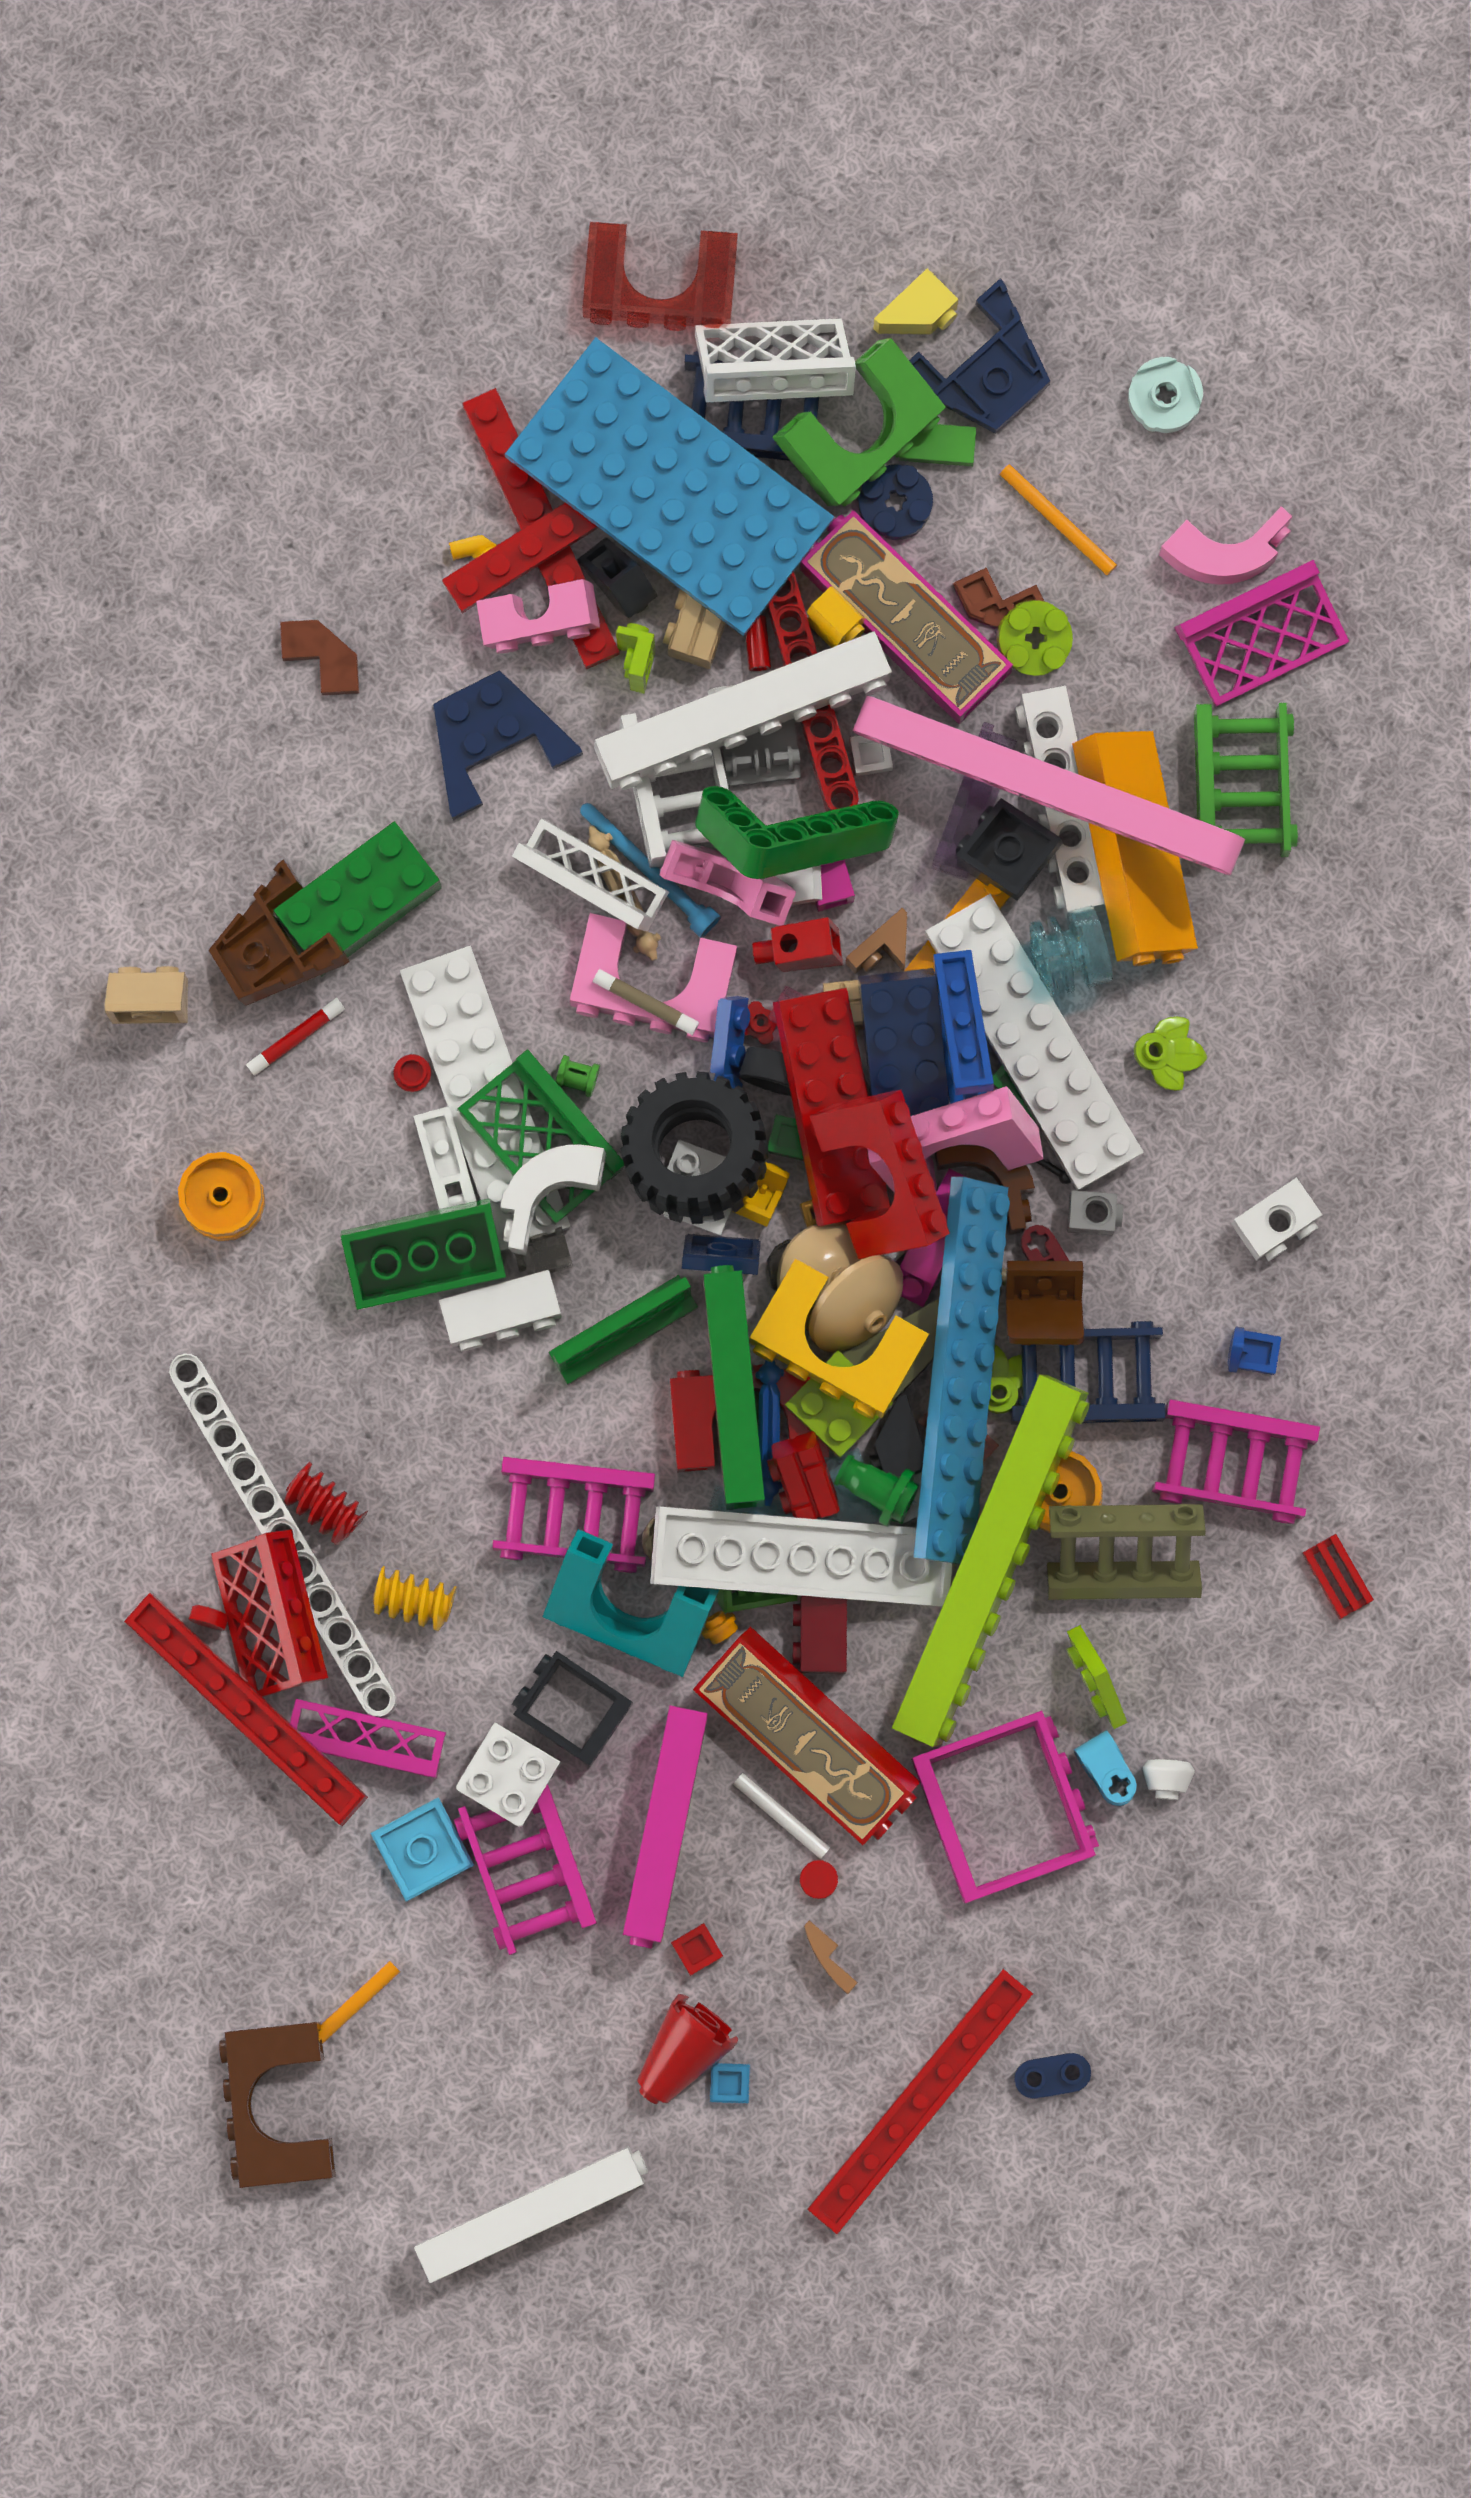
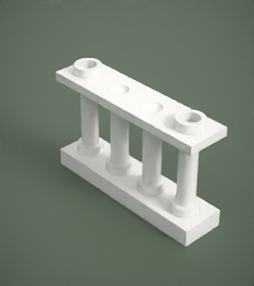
[619,713,729,868]

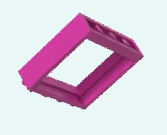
[911,1710,1099,1904]

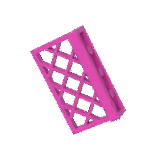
[1174,560,1349,707]

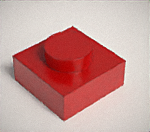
[671,1923,723,1976]

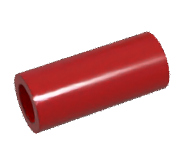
[745,615,771,672]

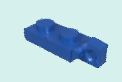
[710,996,750,1089]

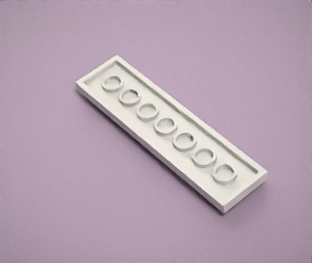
[924,894,1144,1191]
[400,945,571,1253]
[650,1507,952,1607]

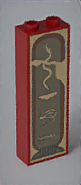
[693,1626,920,1845]

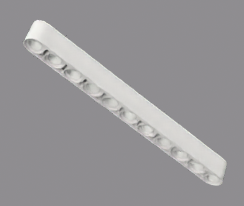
[169,1354,397,1718]

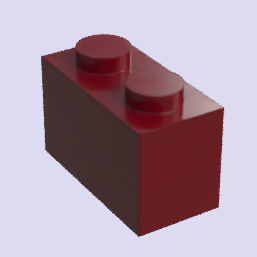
[792,1596,847,1674]

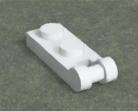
[413,1106,476,1209]

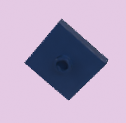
[682,1234,761,1275]

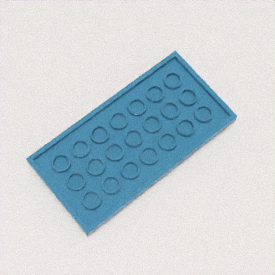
[505,337,835,637]

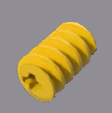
[373,1566,457,1631]

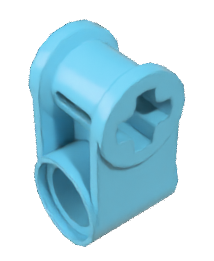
[1073,1730,1137,1806]

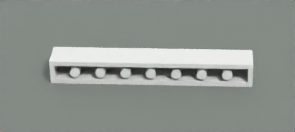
[594,631,892,790]

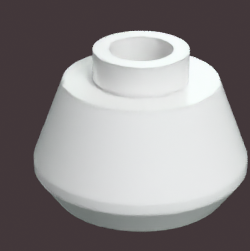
[1142,1759,1195,1800]

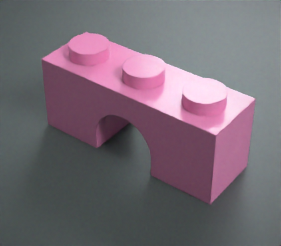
[476,579,600,653]

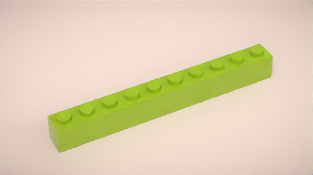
[892,1375,1090,1747]

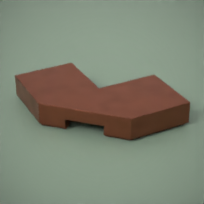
[952,567,1044,629]
[280,620,359,696]

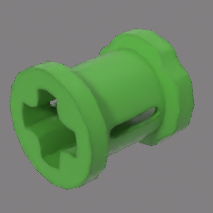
[556,1055,600,1097]

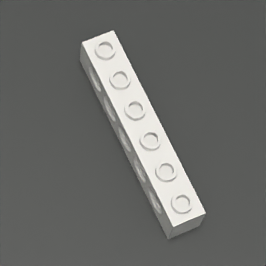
[1015,686,1106,918]

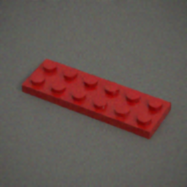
[773,987,890,1226]

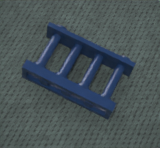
[684,351,819,461]
[1011,1321,1165,1425]

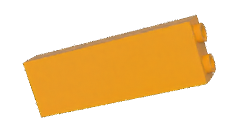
[1072,731,1198,966]

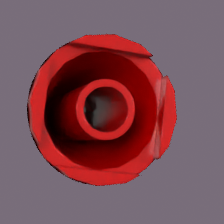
[637,1994,739,2104]

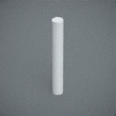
[733,1773,830,1859]

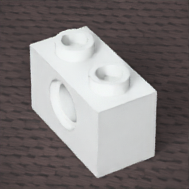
[1231,1177,1322,1261]

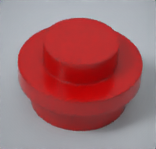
[393,1054,431,1092]

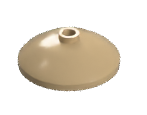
[777,1223,862,1331]
[809,1255,903,1352]

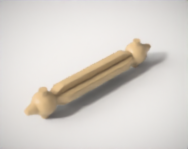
[588,825,661,961]

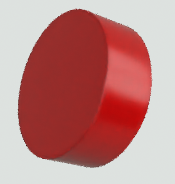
[188,1605,229,1631]
[800,1860,838,1899]

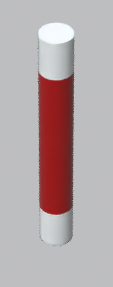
[246,997,345,1076]

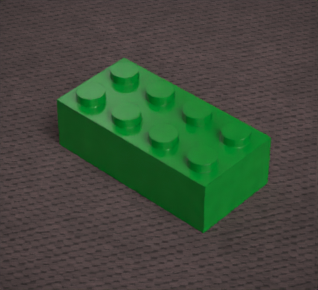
[273,821,442,977]
[340,1198,506,1310]

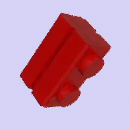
[767,1431,840,1519]

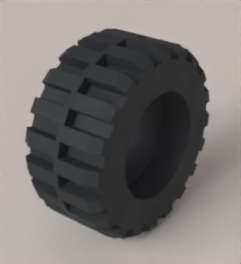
[621,1071,769,1224]

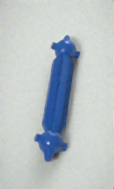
[755,1360,784,1506]

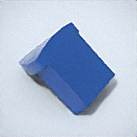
[1228,1326,1281,1375]

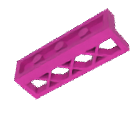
[290,1699,446,1779]

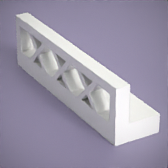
[512,819,669,931]

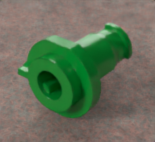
[834,1454,920,1527]

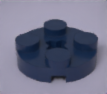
[859,465,933,540]

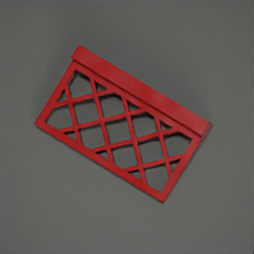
[211,1529,328,1698]

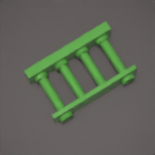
[1194,703,1298,857]

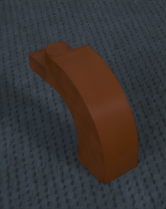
[935,1145,1035,1235]

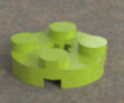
[997,600,1073,676]

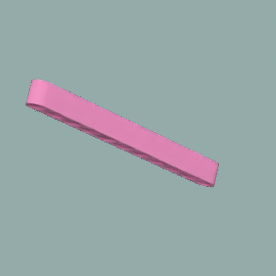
[852,696,1245,875]

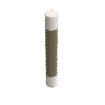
[593,969,700,1036]

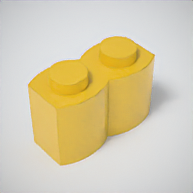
[807,586,865,648]

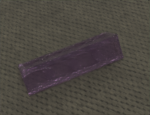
[931,722,1017,881]

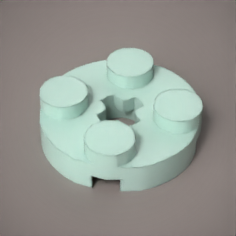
[1128,357,1203,433]

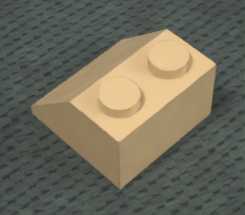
[105,966,188,1024]

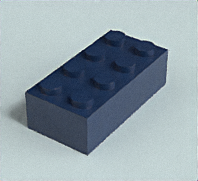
[858,968,949,1116]

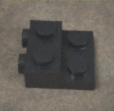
[956,798,1062,901]

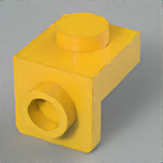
[733,1162,790,1227]

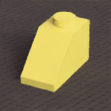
[873,268,958,334]

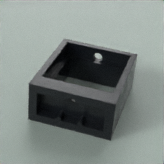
[512,1651,633,1767]

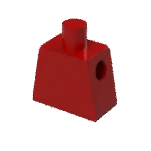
[752,917,843,972]

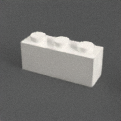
[439,1270,562,1351]

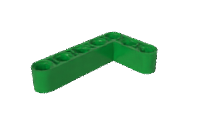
[695,786,899,879]

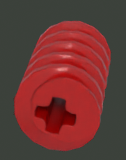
[284,1462,368,1545]

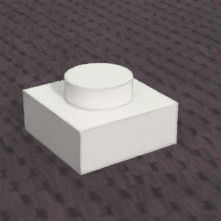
[849,736,893,776]

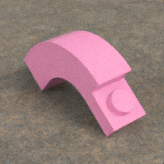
[1159,506,1292,584]
[659,840,796,926]

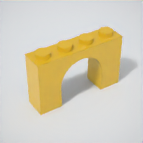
[749,1258,929,1419]

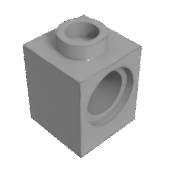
[1067,1190,1123,1236]

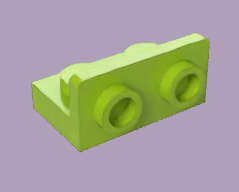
[616,623,656,694]

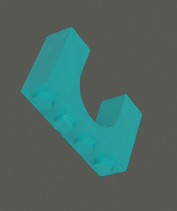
[542,1529,719,1677]

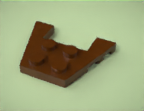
[209,859,350,1006]

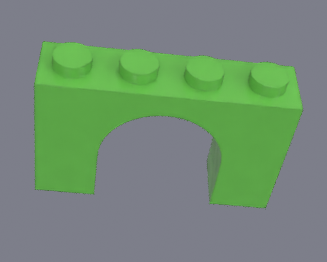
[772,338,946,507]

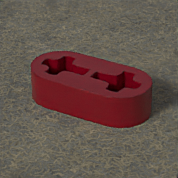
[1020,1225,1069,1261]

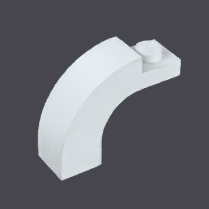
[500,1145,606,1255]

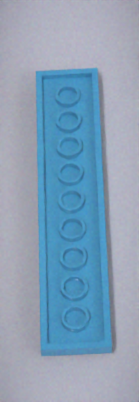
[914,1177,1010,1565]

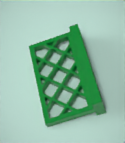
[457,1049,624,1225]
[548,1275,698,1385]

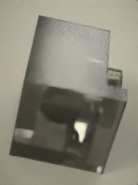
[514,1226,573,1275]

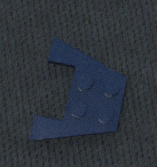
[909,278,1050,434]
[433,670,583,820]

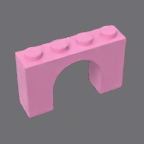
[570,913,737,1042]
[867,1086,1044,1193]

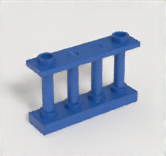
[933,950,994,1104]

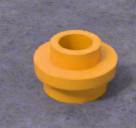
[702,1610,738,1645]

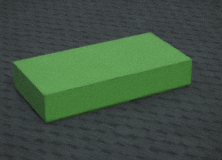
[899,424,976,467]

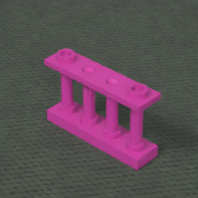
[1152,1399,1320,1524]
[492,1457,655,1573]
[454,1784,597,1955]

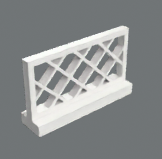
[695,318,856,402]

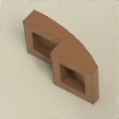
[804,1920,858,1994]

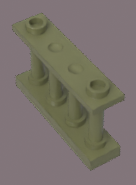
[1047,1504,1206,1600]

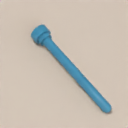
[580,803,721,938]

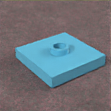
[370,1797,475,1902]

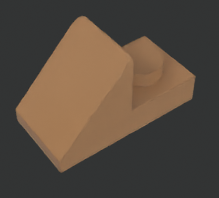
[845,908,907,974]

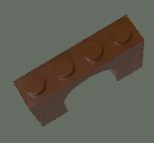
[219,2022,336,2188]

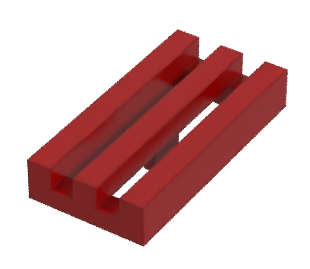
[1302,1534,1374,1619]

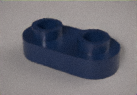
[1014,2053,1091,2099]

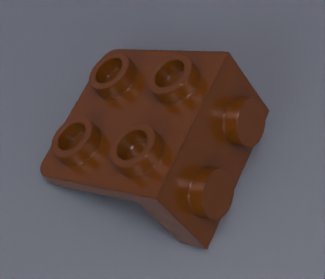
[1005,1261,1084,1346]

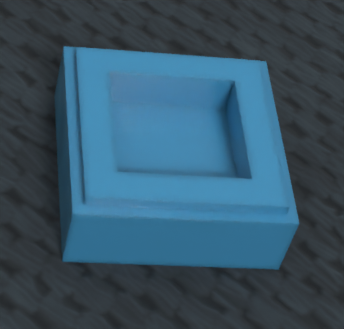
[710,2063,750,2103]

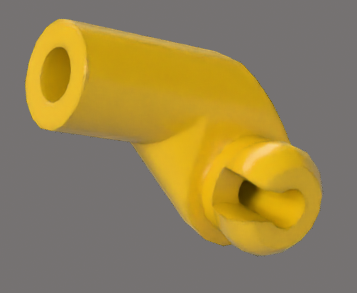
[449,535,497,561]

